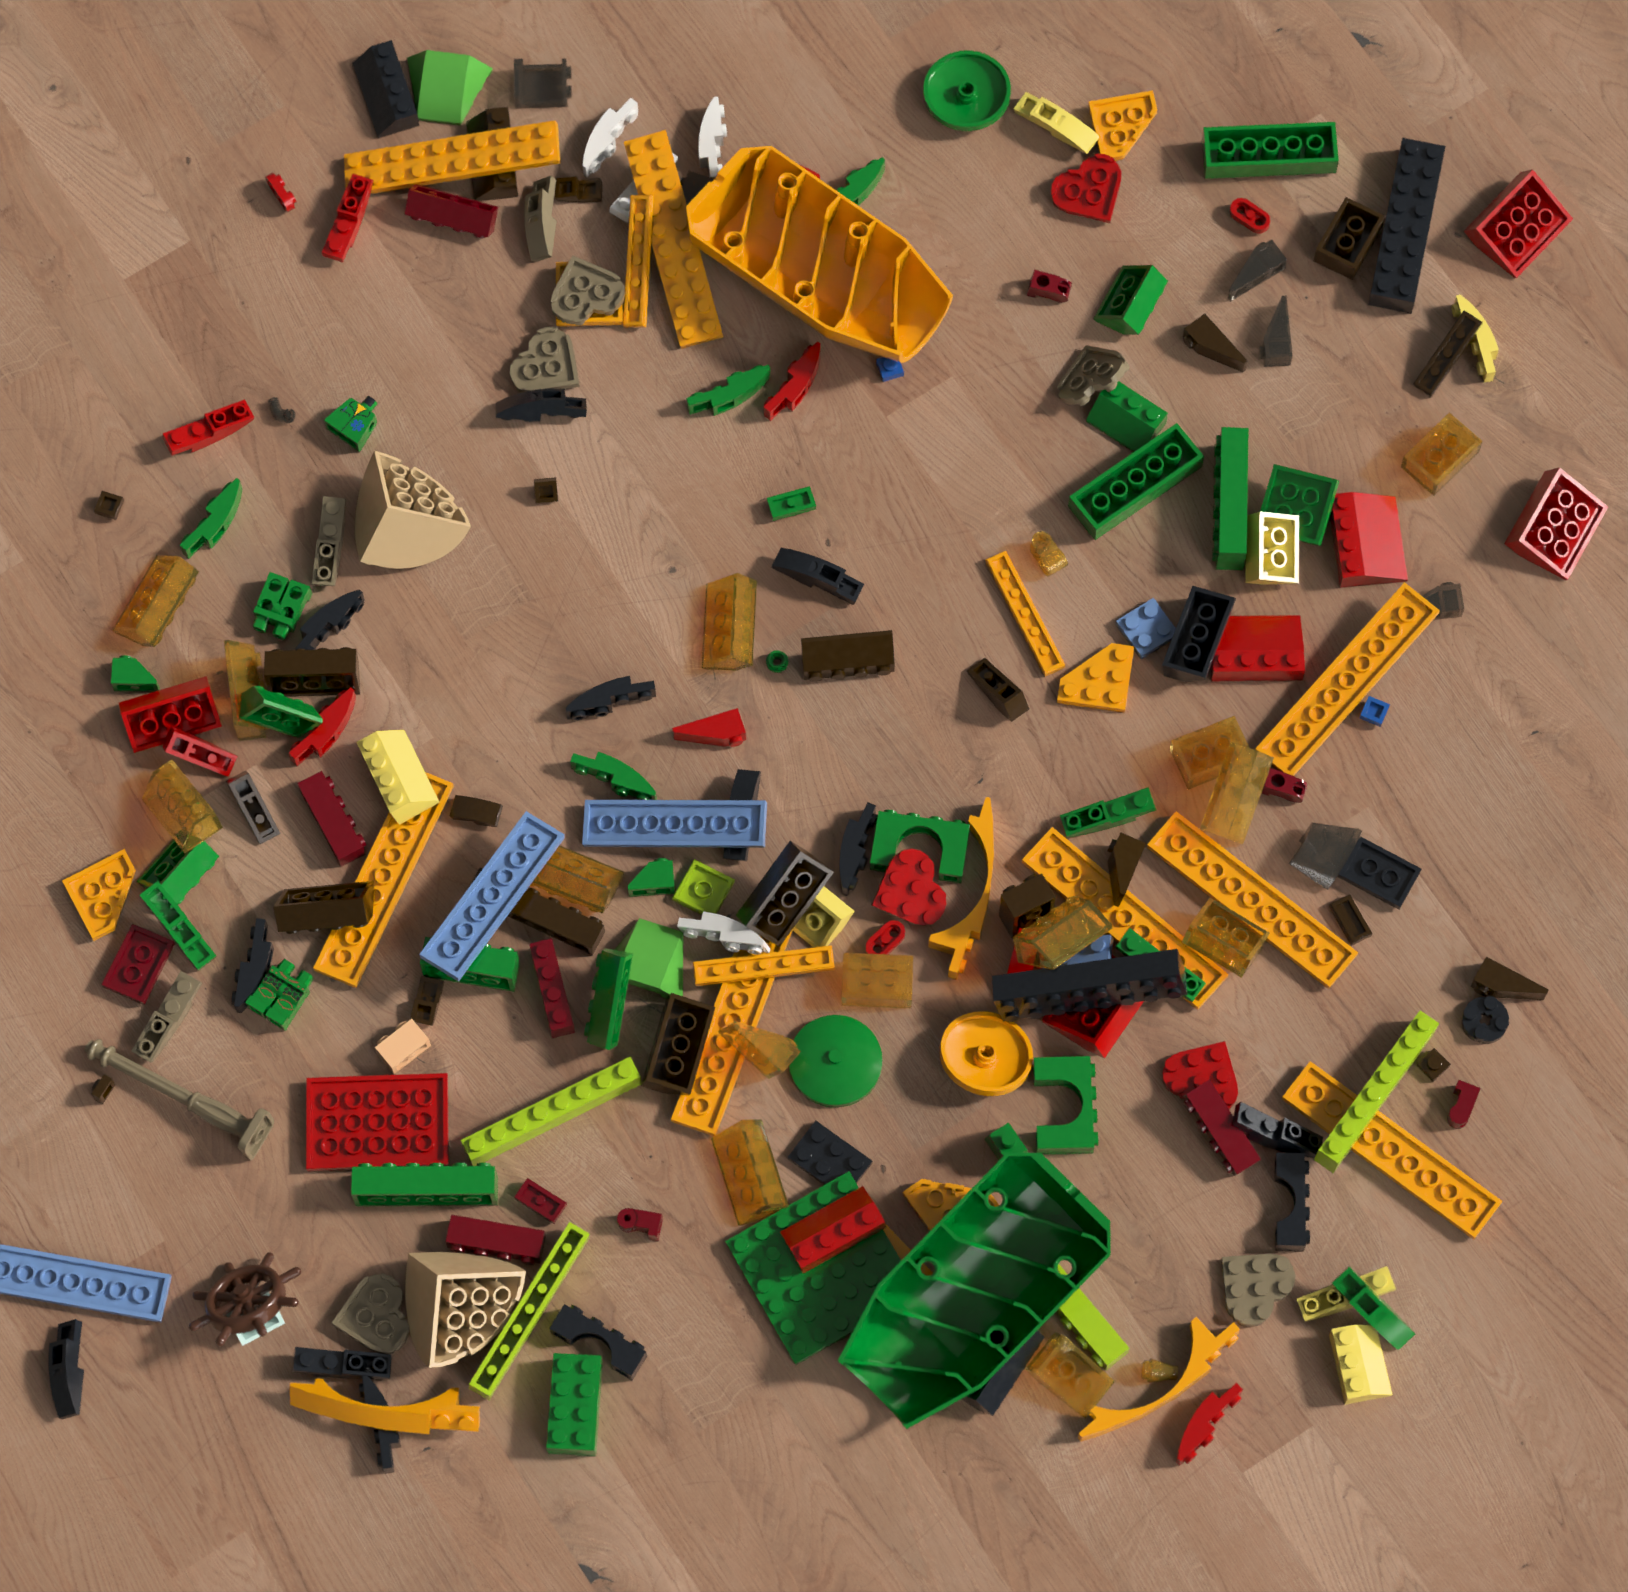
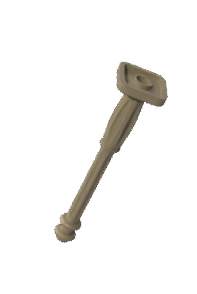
[85,1039,275,1160]

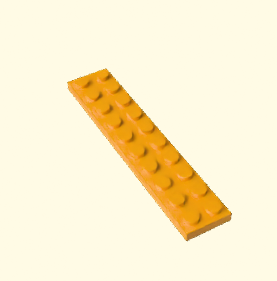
[344,120,560,194]
[624,130,724,349]
[1255,582,1440,776]
[313,772,454,988]
[1147,811,1358,989]
[1022,827,1229,1010]
[671,928,794,1137]
[1282,1061,1502,1240]

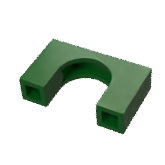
[870,809,970,883]
[1033,1056,1099,1155]

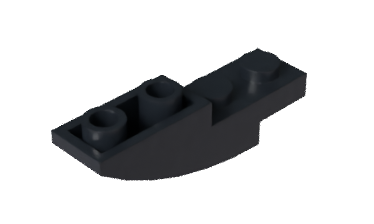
[495,388,587,422]
[771,547,864,605]
[295,590,365,650]
[566,676,656,721]
[723,769,761,862]
[839,802,878,896]
[231,918,274,1013]
[1232,1102,1323,1158]
[48,1319,84,1419]
[292,1347,392,1379]
[359,1376,401,1474]

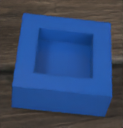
[876,357,904,382]
[1360,696,1390,727]

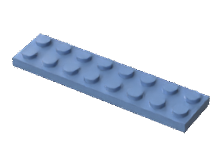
[582,800,767,848]
[419,811,565,982]
[0,1244,172,1322]

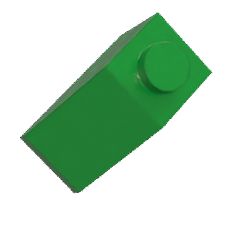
[111,655,160,692]
[628,858,675,897]

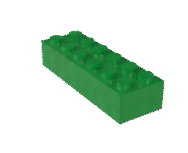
[1202,122,1339,179]
[1068,423,1204,540]
[1212,427,1249,571]
[351,1162,498,1206]

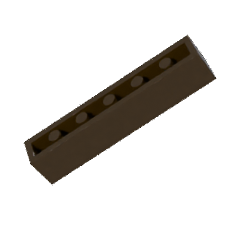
[470,868,605,956]

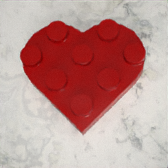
[1051,154,1122,223]
[871,849,947,926]
[1162,1041,1238,1110]

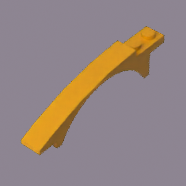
[928,797,994,980]
[1078,1317,1240,1442]
[290,1378,480,1434]

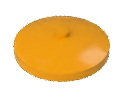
[939,1011,1033,1096]

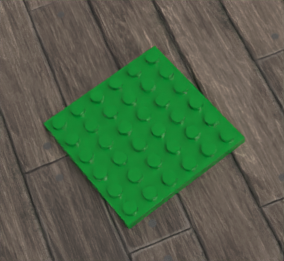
[725,1171,901,1365]

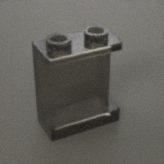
[514,58,572,108]

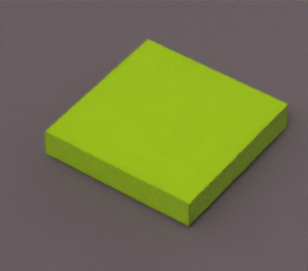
[672,859,735,915]

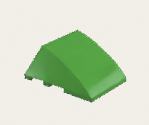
[407,50,493,126]
[595,918,684,998]

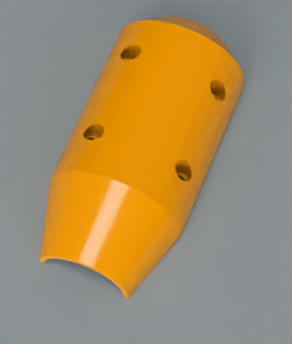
[686,146,953,363]

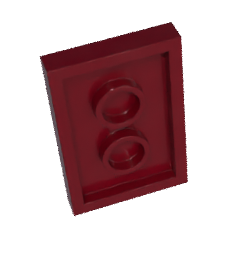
[101,924,175,1005]

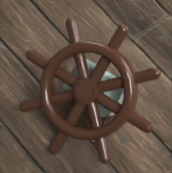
[189,1252,301,1346]

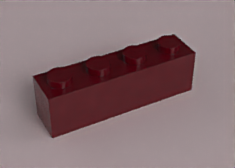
[404,184,499,238]
[297,771,366,867]
[529,938,575,1038]
[1183,1079,1261,1176]
[446,1215,546,1265]

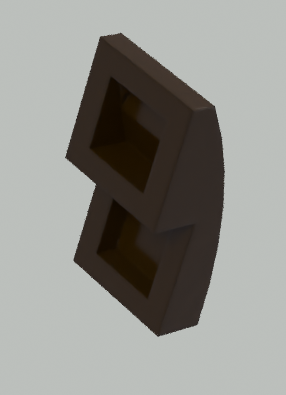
[555,176,602,202]
[449,795,503,827]
[410,976,445,1026]

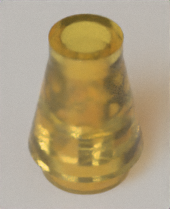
[1141,1358,1178,1382]

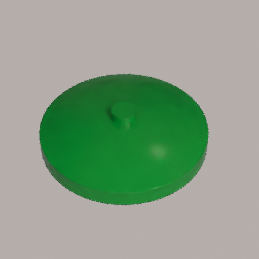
[923,50,1011,131]
[789,1015,882,1108]

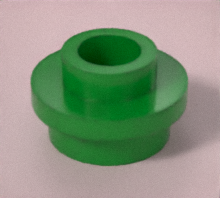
[766,650,789,673]

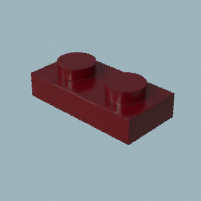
[514,1178,567,1224]

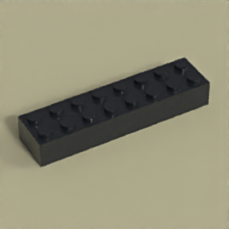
[1368,138,1446,314]
[992,949,1188,1022]

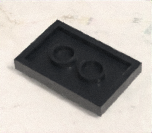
[1338,836,1422,910]
[788,1120,873,1185]

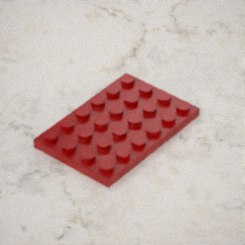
[306,1073,449,1171]

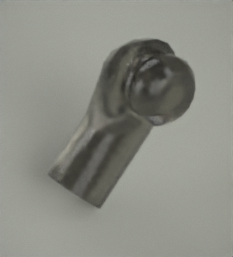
[268,397,296,424]

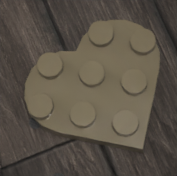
[551,255,625,326]
[510,327,580,393]
[1058,345,1130,406]
[1221,1254,1296,1327]
[332,1273,409,1355]

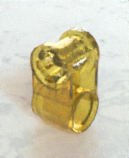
[1030,531,1068,577]

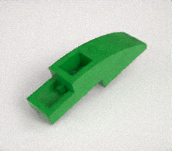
[836,157,885,206]
[686,364,771,416]
[180,478,243,559]
[570,752,657,800]
[1060,787,1156,837]
[1114,928,1206,1002]
[1332,1266,1416,1350]

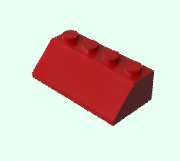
[118,676,222,753]
[780,1186,886,1274]

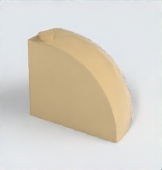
[355,451,471,569]
[405,1252,526,1368]

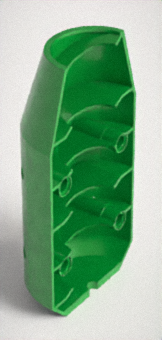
[838,1153,1111,1429]

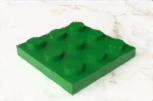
[1260,464,1339,546]

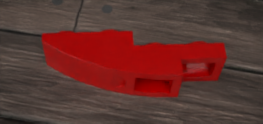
[322,173,373,262]
[763,341,821,421]
[162,399,254,456]
[289,687,356,766]
[1176,1382,1243,1466]

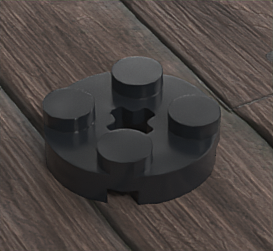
[1461,996,1509,1044]

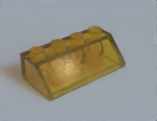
[112,555,199,647]
[702,573,757,671]
[224,640,270,741]
[1200,742,1274,844]
[142,759,223,853]
[530,845,624,914]
[1013,896,1112,970]
[711,1119,789,1226]

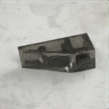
[1228,240,1287,302]
[1259,295,1293,367]
[1422,582,1465,620]

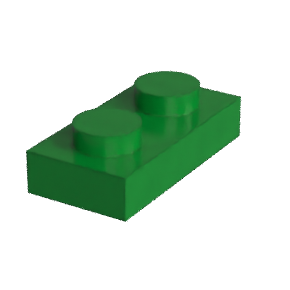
[767,486,816,521]

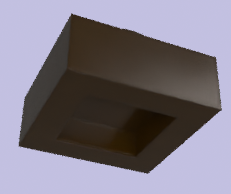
[534,477,558,503]
[94,491,124,520]
[1417,1048,1451,1082]
[92,1074,115,1104]

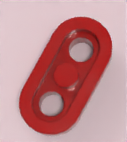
[265,172,296,213]
[1230,198,1270,234]
[866,920,905,961]

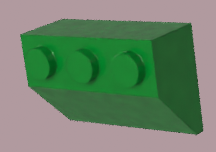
[1093,265,1168,335]
[1086,381,1168,452]
[239,686,323,738]
[137,830,219,905]

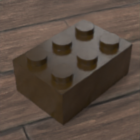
[1313,197,1385,280]
[999,874,1056,939]

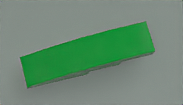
[139,881,217,971]

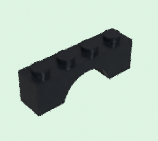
[1274,1153,1310,1251]
[549,1304,647,1381]

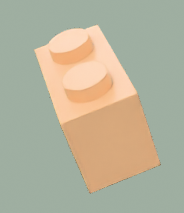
[375,1019,431,1074]

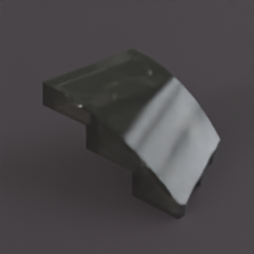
[1289,822,1362,890]

